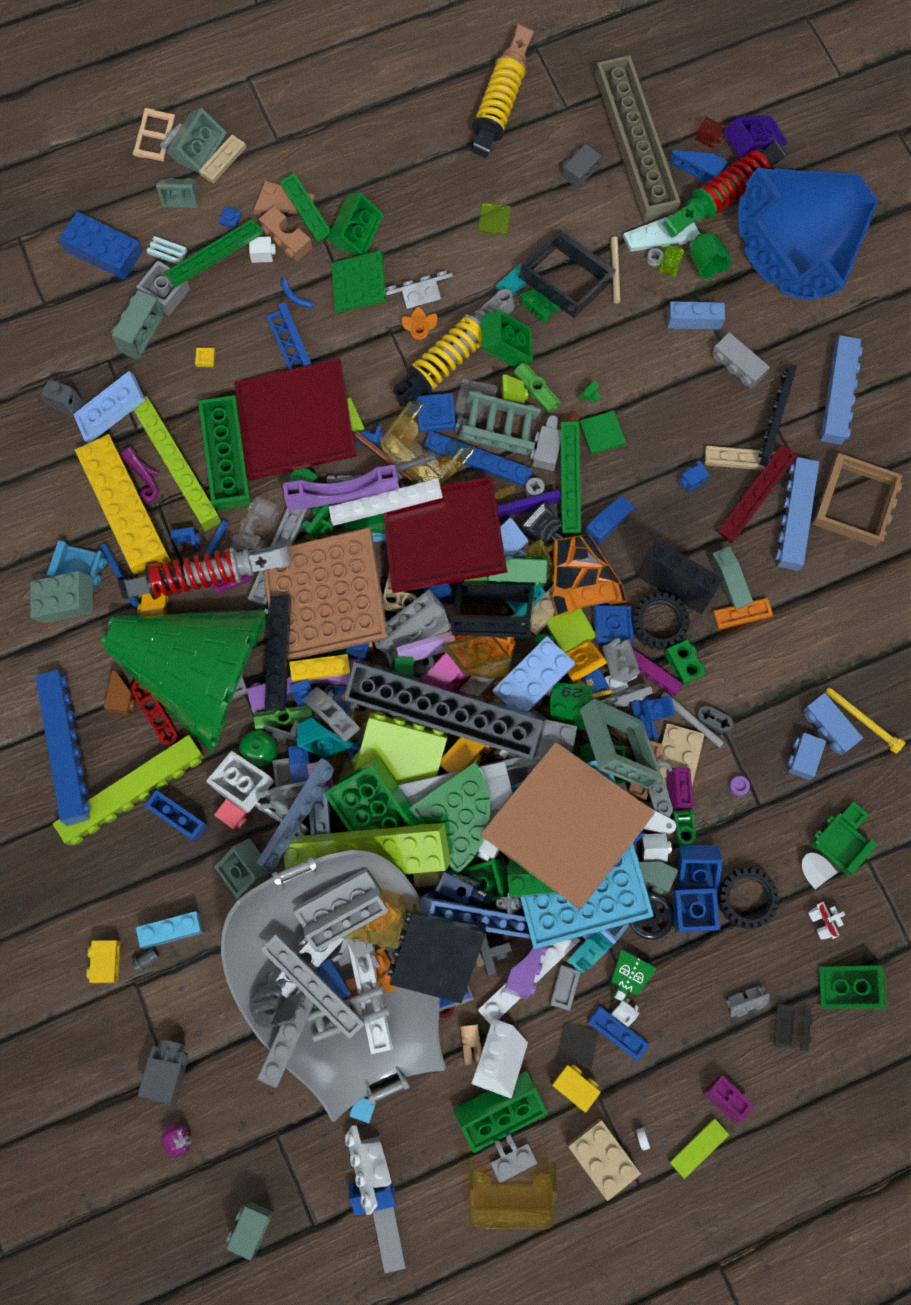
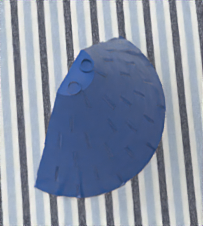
[738,167,878,300]

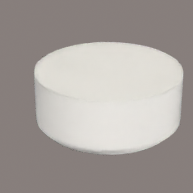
[636,1127,650,1151]

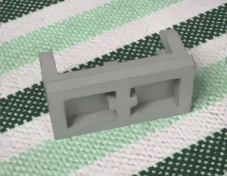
[603,638,640,683]

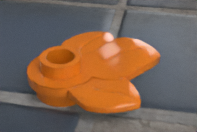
[402,307,437,340]

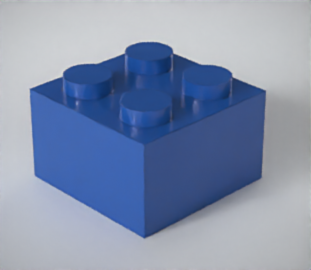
[672,889,720,933]

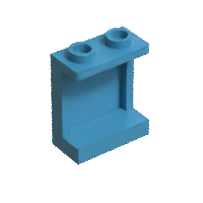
[46,540,107,592]

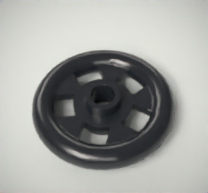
[629,892,674,940]

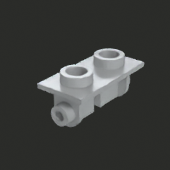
[496,893,524,914]
[725,986,770,1017]

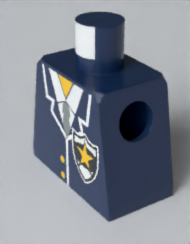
[436,869,487,905]

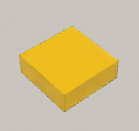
[195,348,215,367]

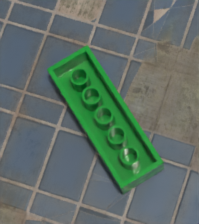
[198,395,252,512]

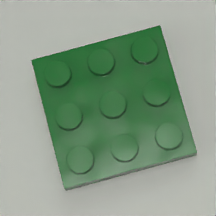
[331,250,387,314]

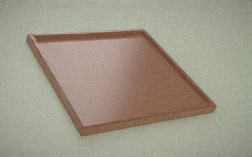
[481,742,655,910]

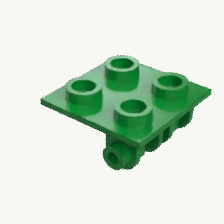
[520,287,561,324]

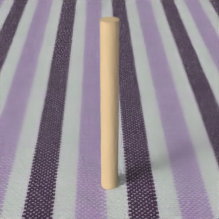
[611,237,621,304]

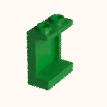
[811,813,878,876]

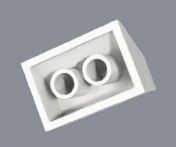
[471,1018,528,1098]

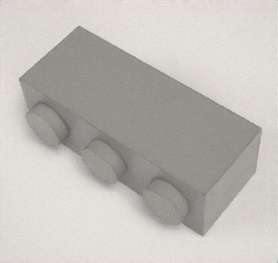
[711,332,770,389]

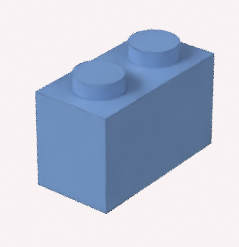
[787,733,826,780]

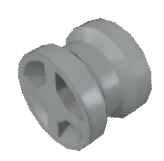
[525,478,545,497]

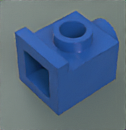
[678,461,710,493]

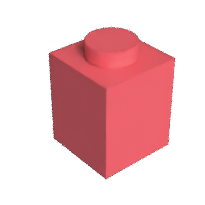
[214,799,248,831]

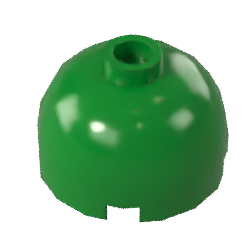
[239,730,278,769]

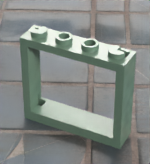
[580,699,663,789]

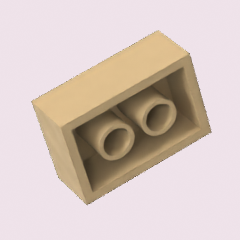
[567,1119,641,1201]

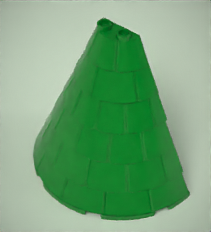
[101,608,269,753]

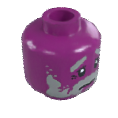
[161,1123,192,1158]

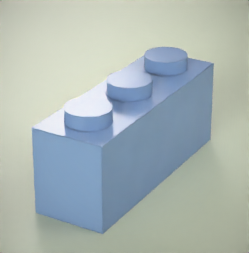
[667,302,725,330]
[803,693,863,756]

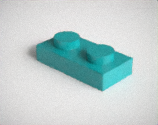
[496,263,527,296]

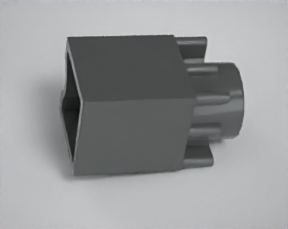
[138,1040,188,1106]

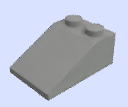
[524,720,577,779]

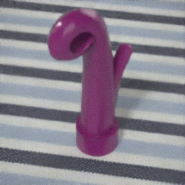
[120,447,159,503]

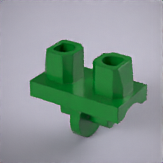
[302,505,335,540]

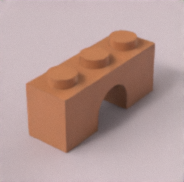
[259,206,312,262]

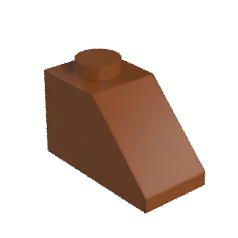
[104,671,136,716]

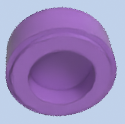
[729,776,750,796]

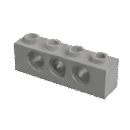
[268,935,345,999]

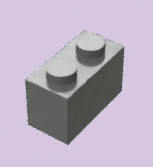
[562,144,602,189]

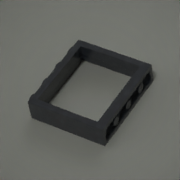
[518,230,616,318]
[451,581,535,638]

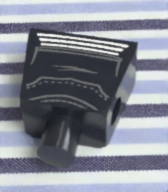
[520,501,565,547]

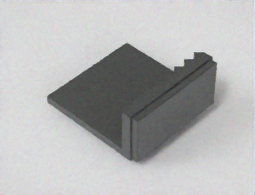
[263,721,299,742]

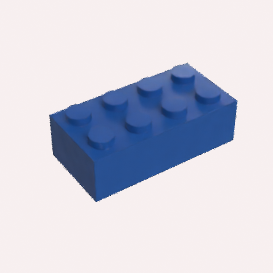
[59,211,143,280]

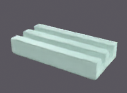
[147,236,187,264]

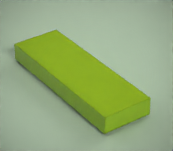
[669,1118,729,1179]

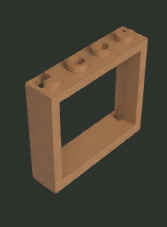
[812,453,902,547]

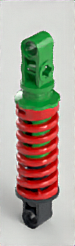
[662,140,788,238]

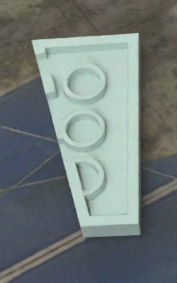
[623,215,700,252]

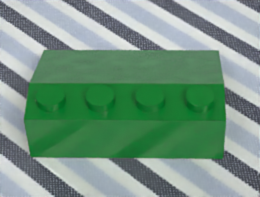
[323,757,421,832]

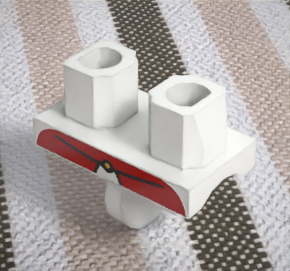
[808,902,845,940]

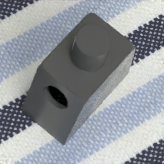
[41,379,84,418]

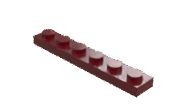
[717,444,797,543]

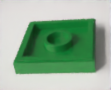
[579,411,626,455]

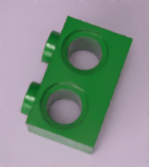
[664,640,705,687]

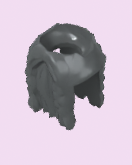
[250,979,306,1028]

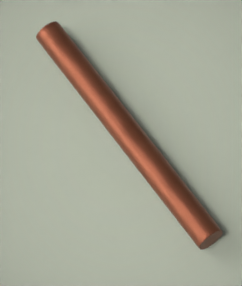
[354,431,416,484]

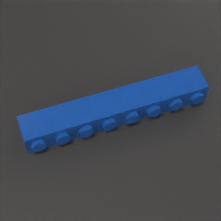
[36,670,91,826]

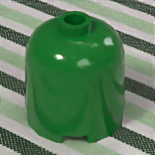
[689,232,732,279]

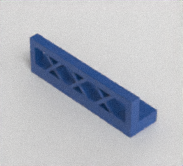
[266,302,311,370]

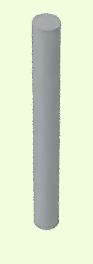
[661,692,724,748]

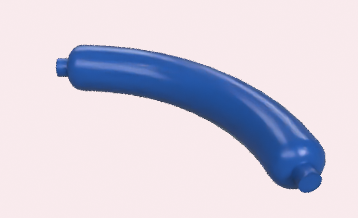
[281,278,315,308]

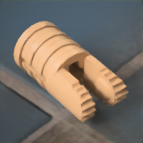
[460,1024,482,1065]

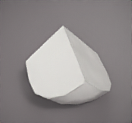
[802,853,838,889]

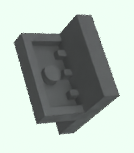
[480,935,511,977]

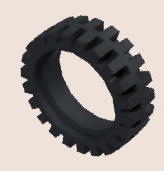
[632,592,690,650]
[718,868,780,929]

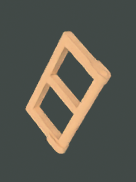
[133,108,175,162]

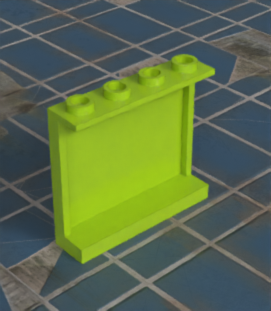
[355,712,447,785]

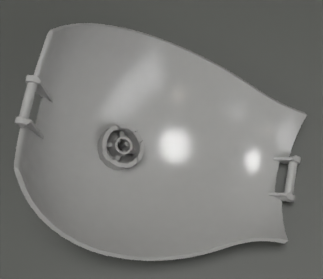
[221,850,446,1122]

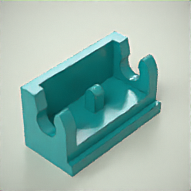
[567,932,613,973]

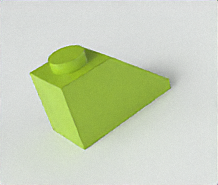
[501,375,528,405]

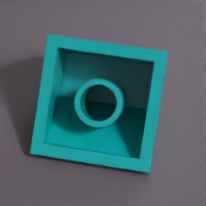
[297,718,353,758]

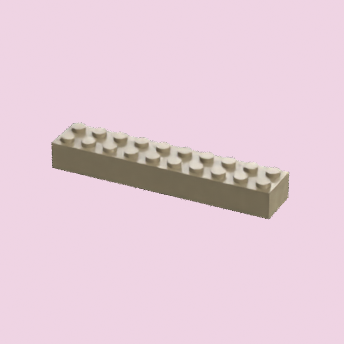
[595,55,681,222]

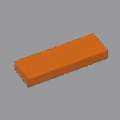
[712,598,773,630]

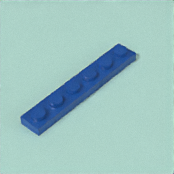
[423,431,533,488]

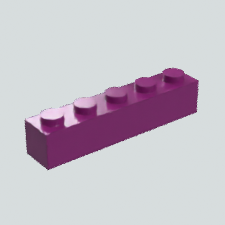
[633,650,683,696]

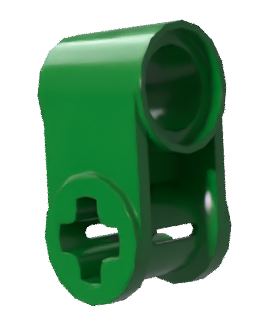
[671,808,696,845]

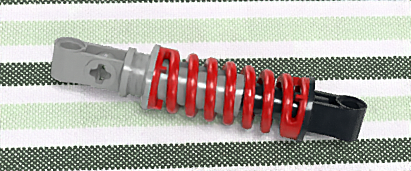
[117,544,291,600]

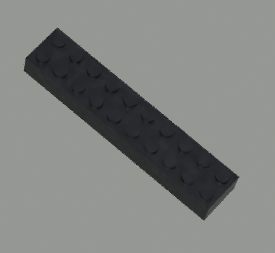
[344,660,547,760]

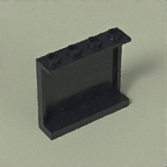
[636,539,724,615]
[387,904,486,1003]

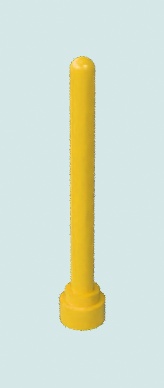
[825,688,906,754]

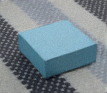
[350,1098,376,1123]

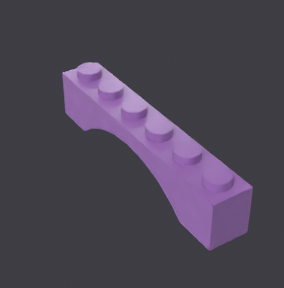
[283,465,399,511]
[247,658,360,714]
[504,946,548,999]

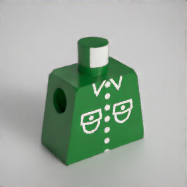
[610,950,657,1002]

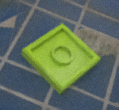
[546,608,595,653]

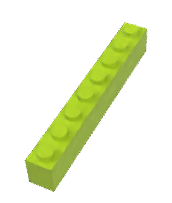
[133,396,221,531]
[53,735,204,846]

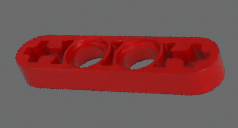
[131,681,179,747]

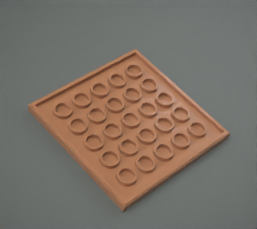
[262,527,388,661]

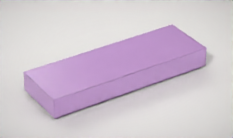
[396,631,456,661]

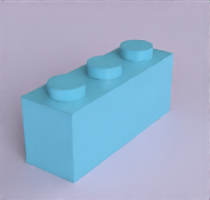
[136,911,204,949]

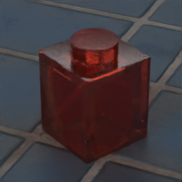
[695,117,725,149]

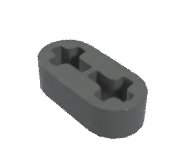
[697,706,733,734]

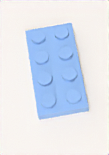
[73,371,145,443]
[492,637,575,712]

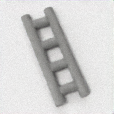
[307,986,391,1042]

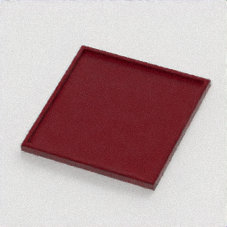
[235,358,357,481]
[383,476,508,593]

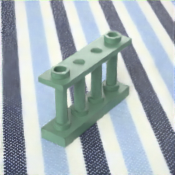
[459,391,541,456]

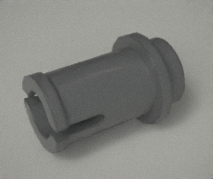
[131,948,159,973]

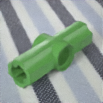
[513,363,561,413]
[254,706,314,730]

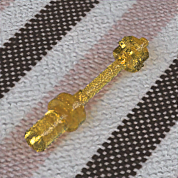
[495,485,516,500]

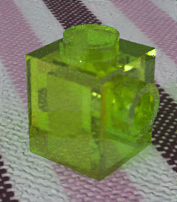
[659,245,684,277]

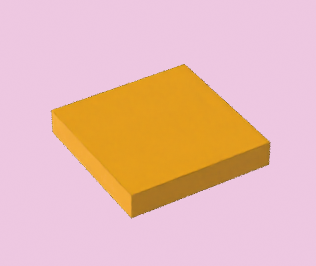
[565,639,607,683]

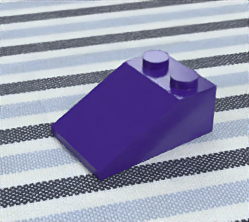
[725,116,788,158]

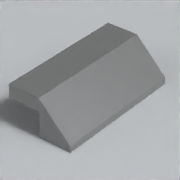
[374,590,451,667]
[293,868,389,952]

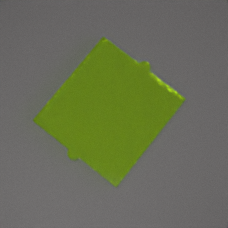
[478,203,510,235]

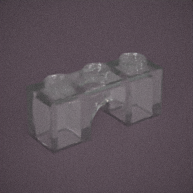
[232,497,279,552]

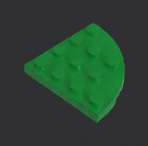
[409,761,491,874]

